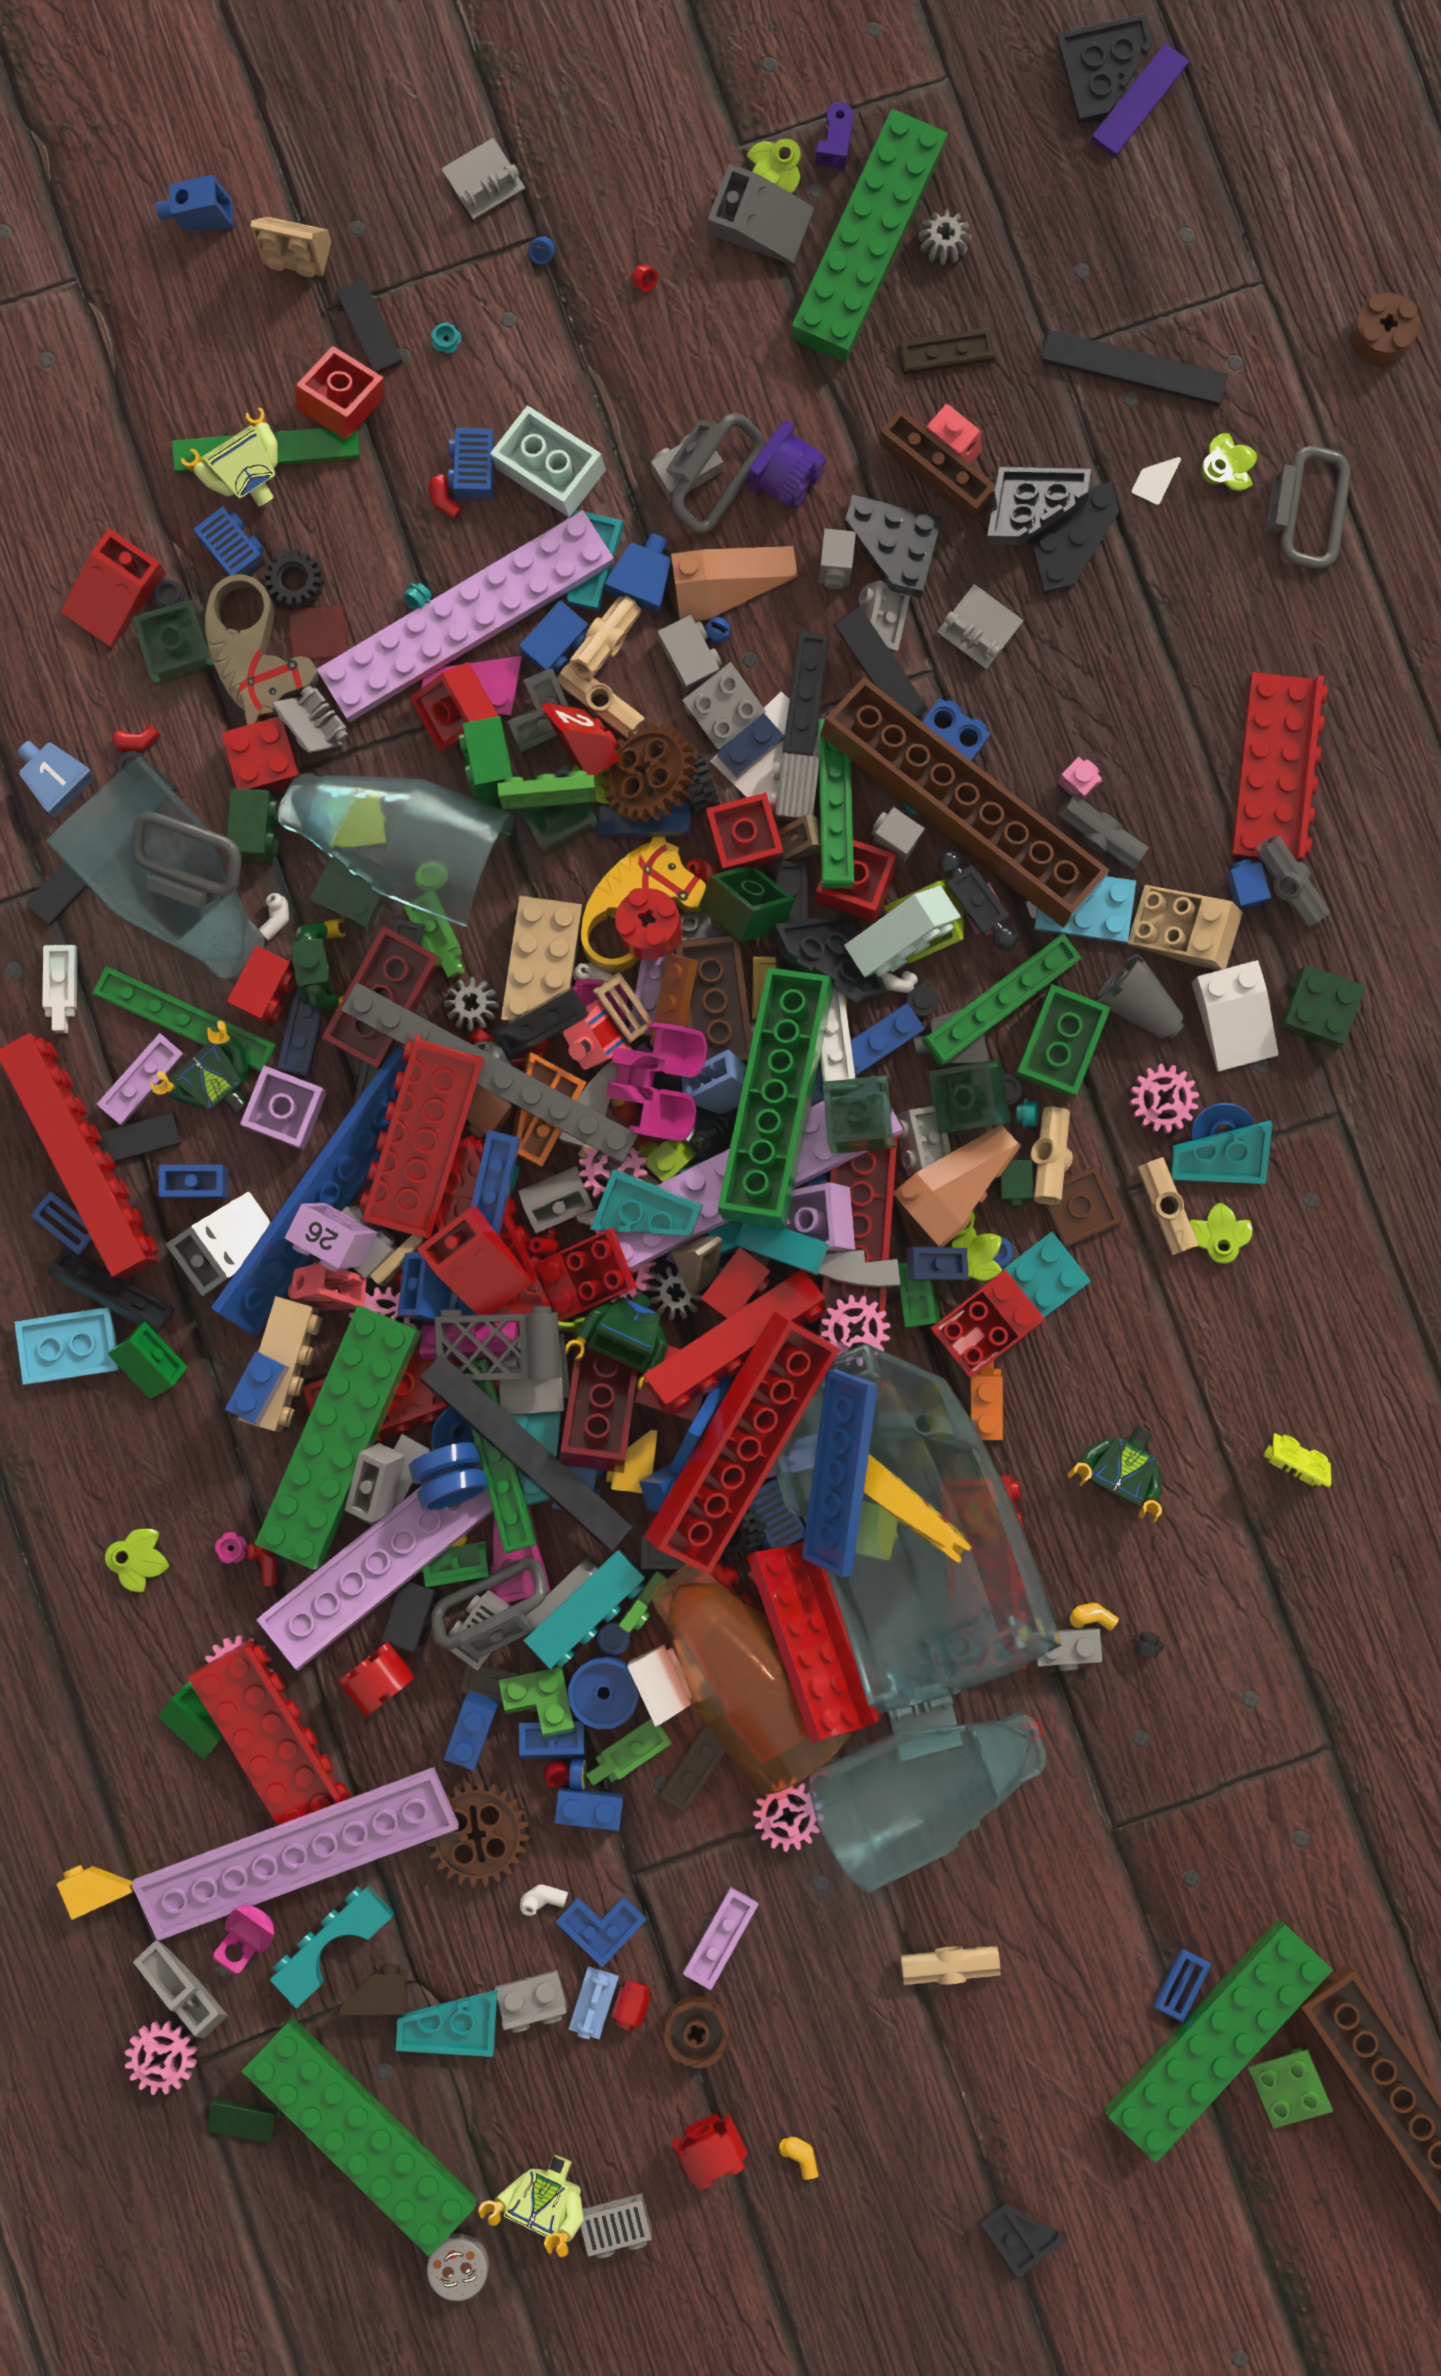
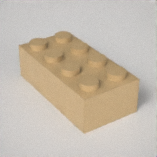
[501,896,583,1033]
[238,1296,323,1432]

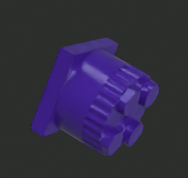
[748,420,826,510]

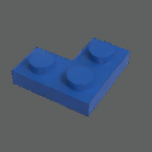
[555,1895,647,1967]

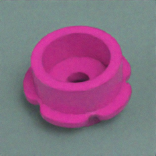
[215,1532,247,1564]

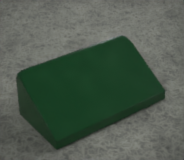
[207,2098,278,2143]

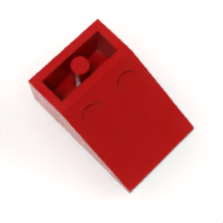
[60,528,166,648]
[417,1205,534,1315]
[535,1228,637,1322]
[930,1269,1045,1379]

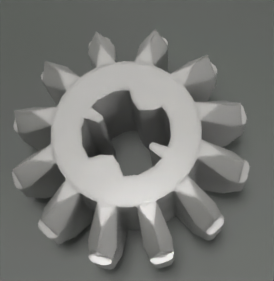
[918,209,971,266]
[445,977,499,1032]
[650,1267,702,1320]

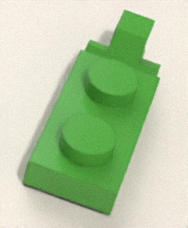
[404,891,465,978]
[586,1718,672,1785]

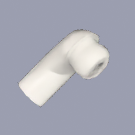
[258,893,289,941]
[573,963,614,981]
[881,971,918,993]
[520,1885,568,1916]

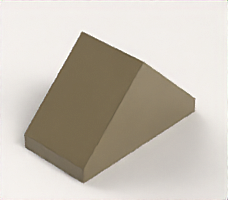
[777,814,821,861]
[670,1236,723,1295]

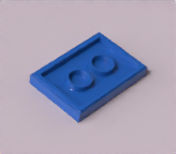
[670,1375,734,1474]

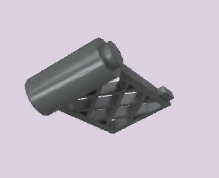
[435,1306,561,1380]

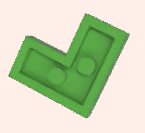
[619,1570,668,1633]
[499,1667,575,1738]

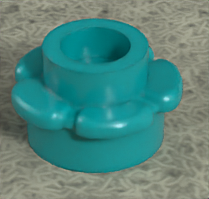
[431,323,461,353]
[403,583,432,610]
[1016,1098,1039,1129]

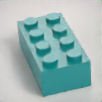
[523,1549,646,1669]

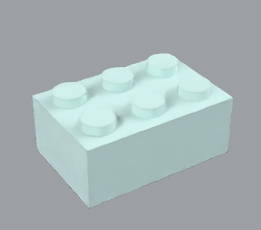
[490,405,606,518]
[844,885,961,977]

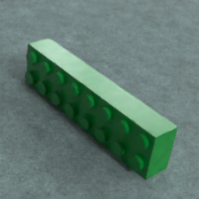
[791,109,948,364]
[718,967,833,1229]
[255,1305,422,1570]
[1103,1919,1333,2163]
[241,2016,478,2257]

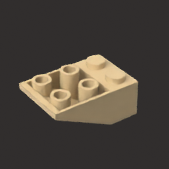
[250,217,331,277]
[1127,885,1243,970]

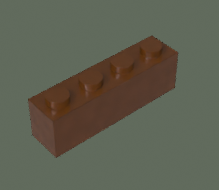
[879,408,996,520]

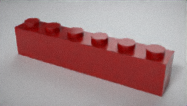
[644,1270,826,1416]

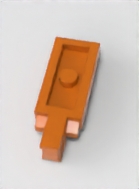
[970,1361,1003,1440]

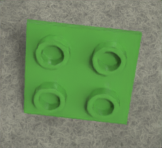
[1248,2046,1333,2129]

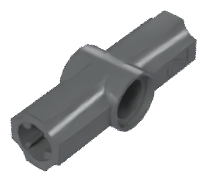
[1254,835,1330,927]

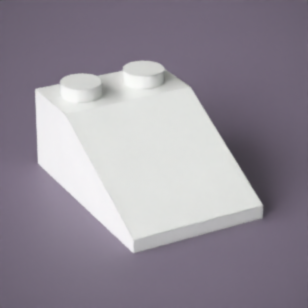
[1191,960,1278,1072]
[627,1644,694,1727]

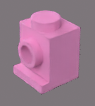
[1057,757,1102,800]

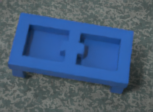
[519,1721,585,1760]

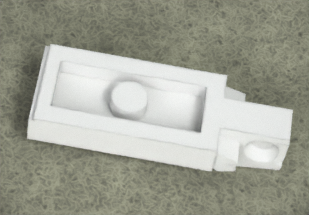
[42,945,77,1033]

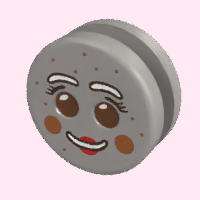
[427,2233,489,2301]

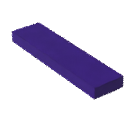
[1091,43,1189,158]

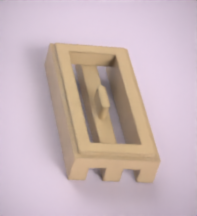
[593,972,653,1043]
[370,1234,426,1287]

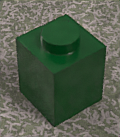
[998,1160,1034,1207]

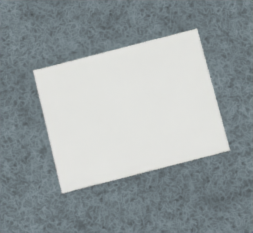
[710,692,819,803]

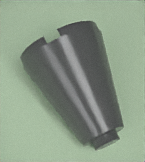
[1096,954,1184,1039]

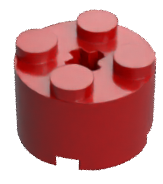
[615,888,683,961]
[338,1642,415,1717]
[672,2113,747,2190]

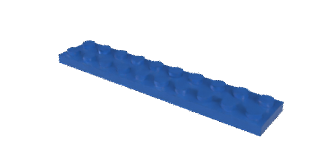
[211,1046,408,1337]

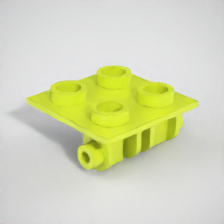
[1263,1433,1331,1488]

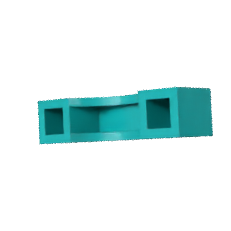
[270,1884,395,2009]

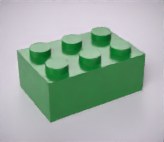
[458,716,513,806]
[1014,984,1111,1099]

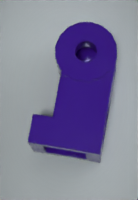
[815,102,853,169]

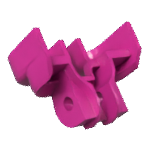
[606,1022,707,1141]

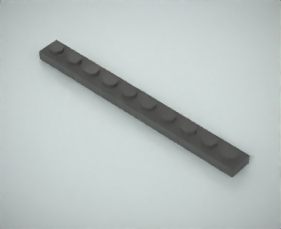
[341,982,638,1164]

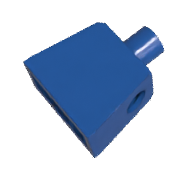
[156,175,234,231]
[605,533,672,615]

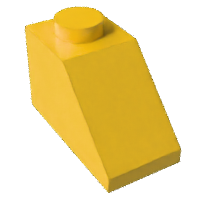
[606,1430,658,1493]
[57,1865,134,1920]

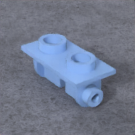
[568,1966,619,2039]

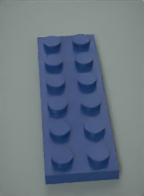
[802,1369,878,1577]

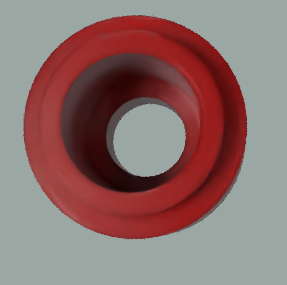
[611,1979,651,2031]

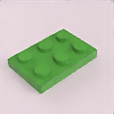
[497,771,597,810]

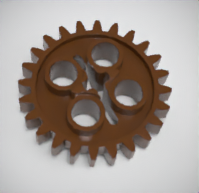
[601,722,698,823]
[425,1780,530,1888]

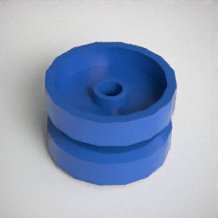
[408,1442,489,1511]
[568,1655,640,1730]

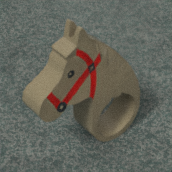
[205,574,319,725]

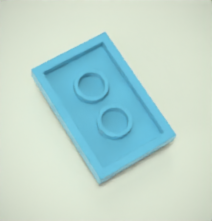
[1034,876,1136,944]
[14,1307,120,1385]

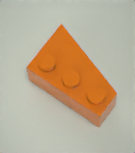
[512,1052,587,1167]

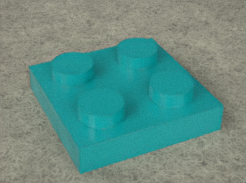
[1002,1232,1091,1318]

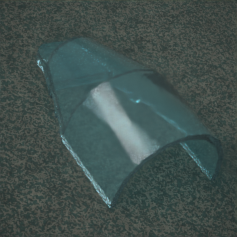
[45,756,264,979]
[278,774,514,927]
[809,1713,1047,1893]

